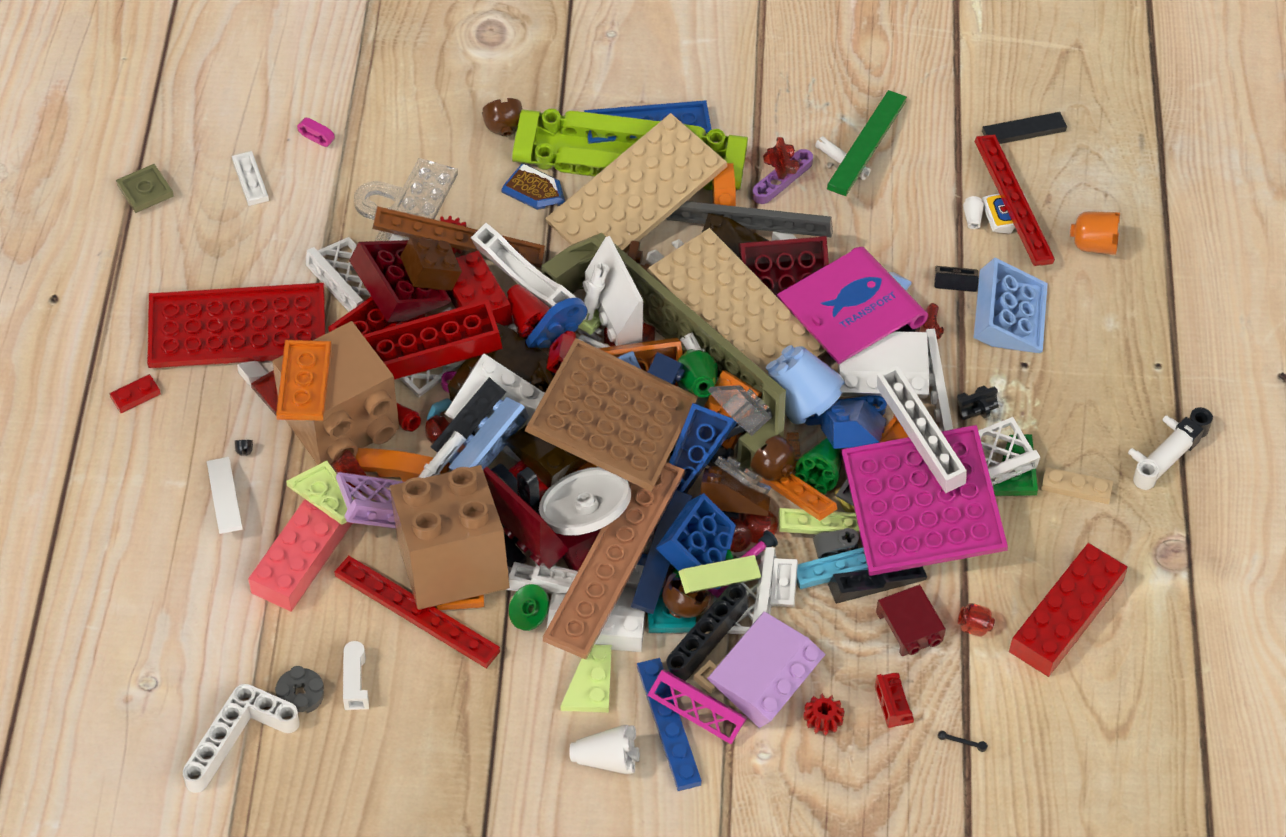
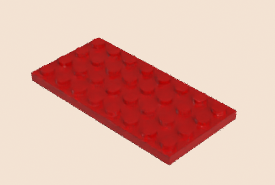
[147,283,326,368]

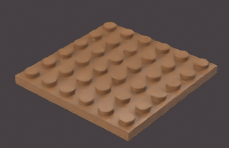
[525,338,698,492]

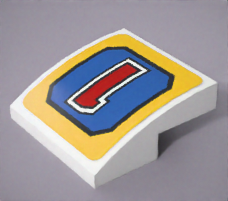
[982,193,1028,234]

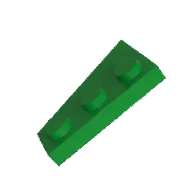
[993,434,1038,496]

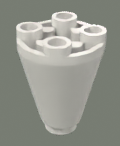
[570,725,640,774]

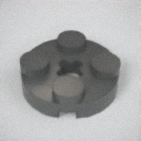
[275,666,324,714]

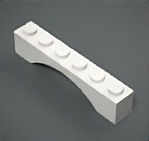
[471,223,577,307]

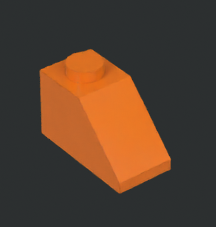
[712,163,736,206]

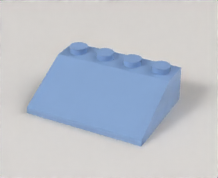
[974,258,1048,353]
[449,397,529,471]

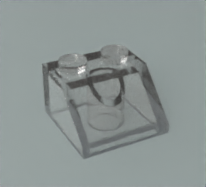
[708,385,772,436]

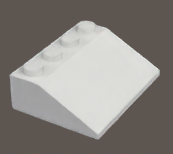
[583,236,643,346]
[838,332,929,399]
[445,354,545,462]
[547,587,645,652]

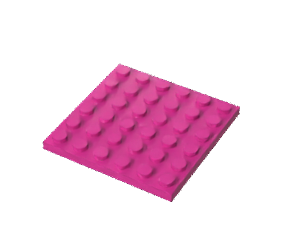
[842,425,1008,576]

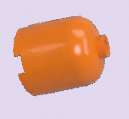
[1070,211,1120,255]

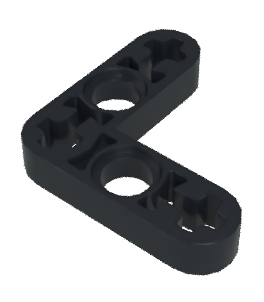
[491,463,540,512]

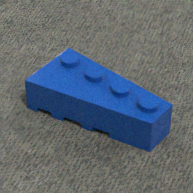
[669,403,738,494]

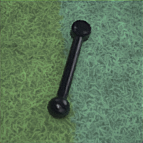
[938,731,988,752]

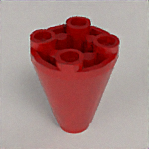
[507,284,551,339]

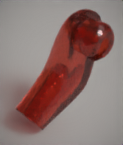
[923,303,944,340]

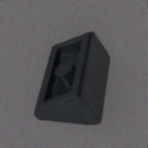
[934,266,979,292]

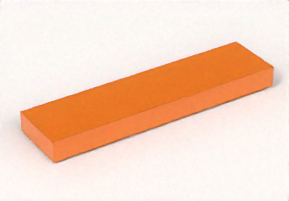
[762,474,837,521]

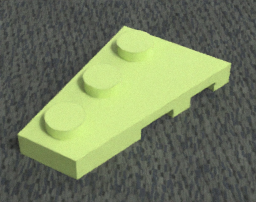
[286,461,354,525]
[560,645,612,713]

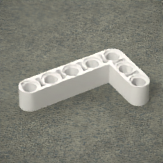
[183,684,300,793]

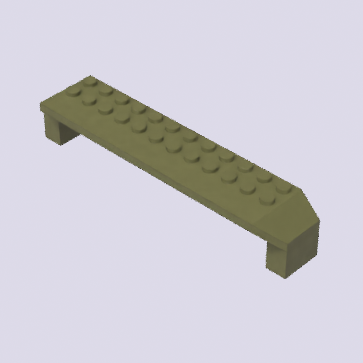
[541,233,786,478]

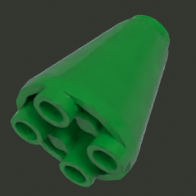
[676,349,718,398]
[795,438,844,495]

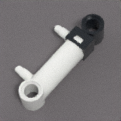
[1128,407,1213,490]

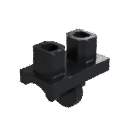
[957,386,999,420]

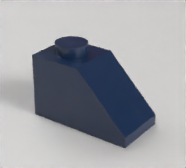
[648,352,685,385]

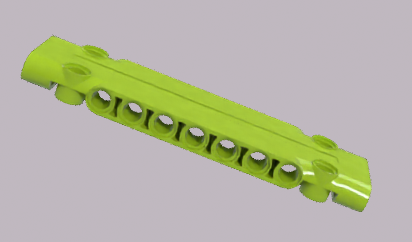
[512,109,748,190]

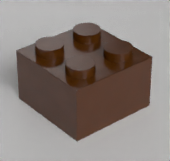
[400,238,462,291]

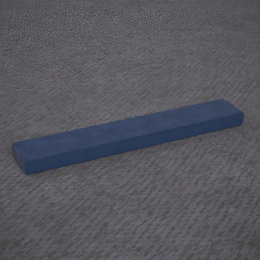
[631,491,692,614]

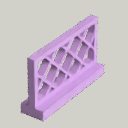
[336,472,404,528]

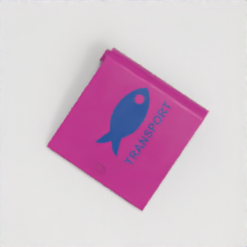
[777,247,928,364]

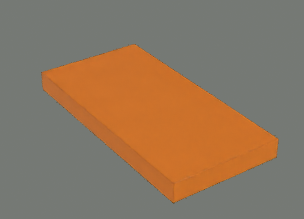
[276,340,332,421]

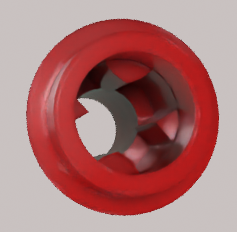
[397,403,421,432]

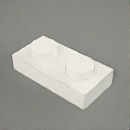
[770,558,798,607]

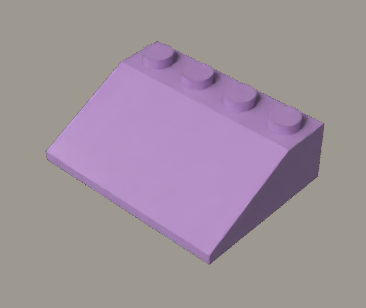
[707,611,826,728]

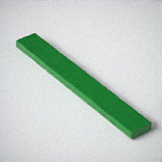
[827,90,907,196]

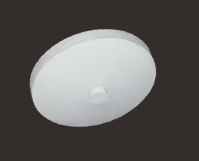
[539,467,631,535]

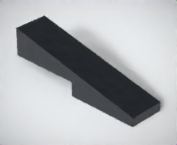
[828,566,927,604]

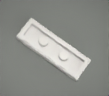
[232,151,269,206]

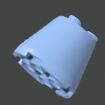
[766,345,845,424]

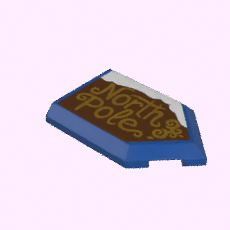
[501,163,565,209]

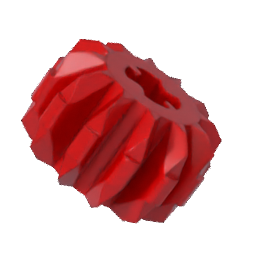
[803,693,845,736]

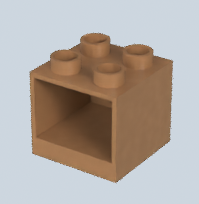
[272,321,399,465]
[389,465,510,610]

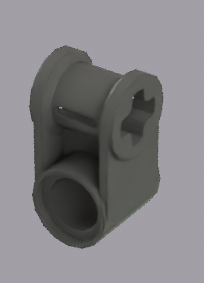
[813,528,859,559]

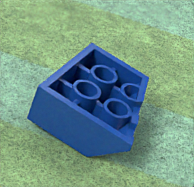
[821,399,886,449]
[656,493,736,589]

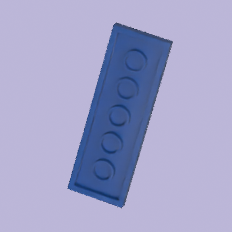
[584,100,712,144]

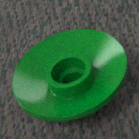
[509,584,549,631]

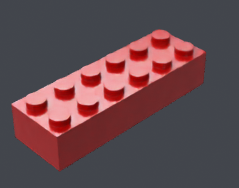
[363,299,503,380]
[1009,543,1128,677]

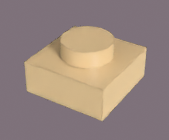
[693,660,717,694]

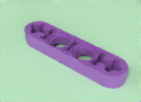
[752,149,813,204]

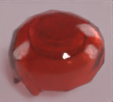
[425,415,450,444]
[742,510,779,543]

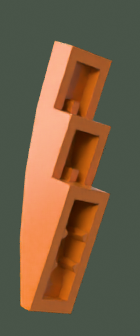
[353,448,451,482]

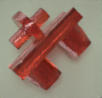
[763,137,800,179]
[330,450,369,492]

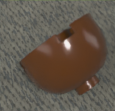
[482,98,523,136]
[751,435,796,481]
[662,574,712,618]

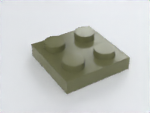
[116,164,174,213]

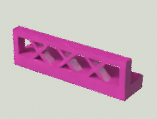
[647,669,747,744]

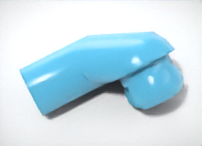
[427,398,452,428]

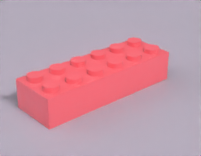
[248,491,362,612]

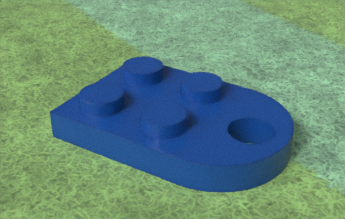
[525,298,588,348]

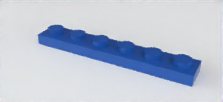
[637,658,702,791]

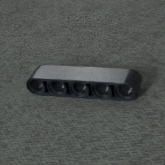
[666,583,749,681]

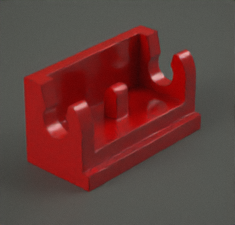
[875,673,914,728]

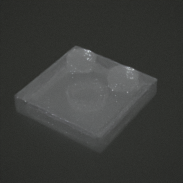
[714,456,772,495]

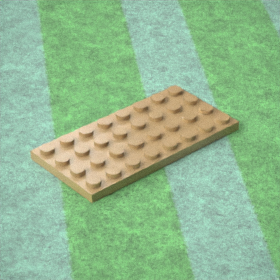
[545,113,727,253]
[647,228,826,375]

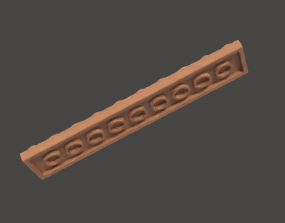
[543,462,685,660]

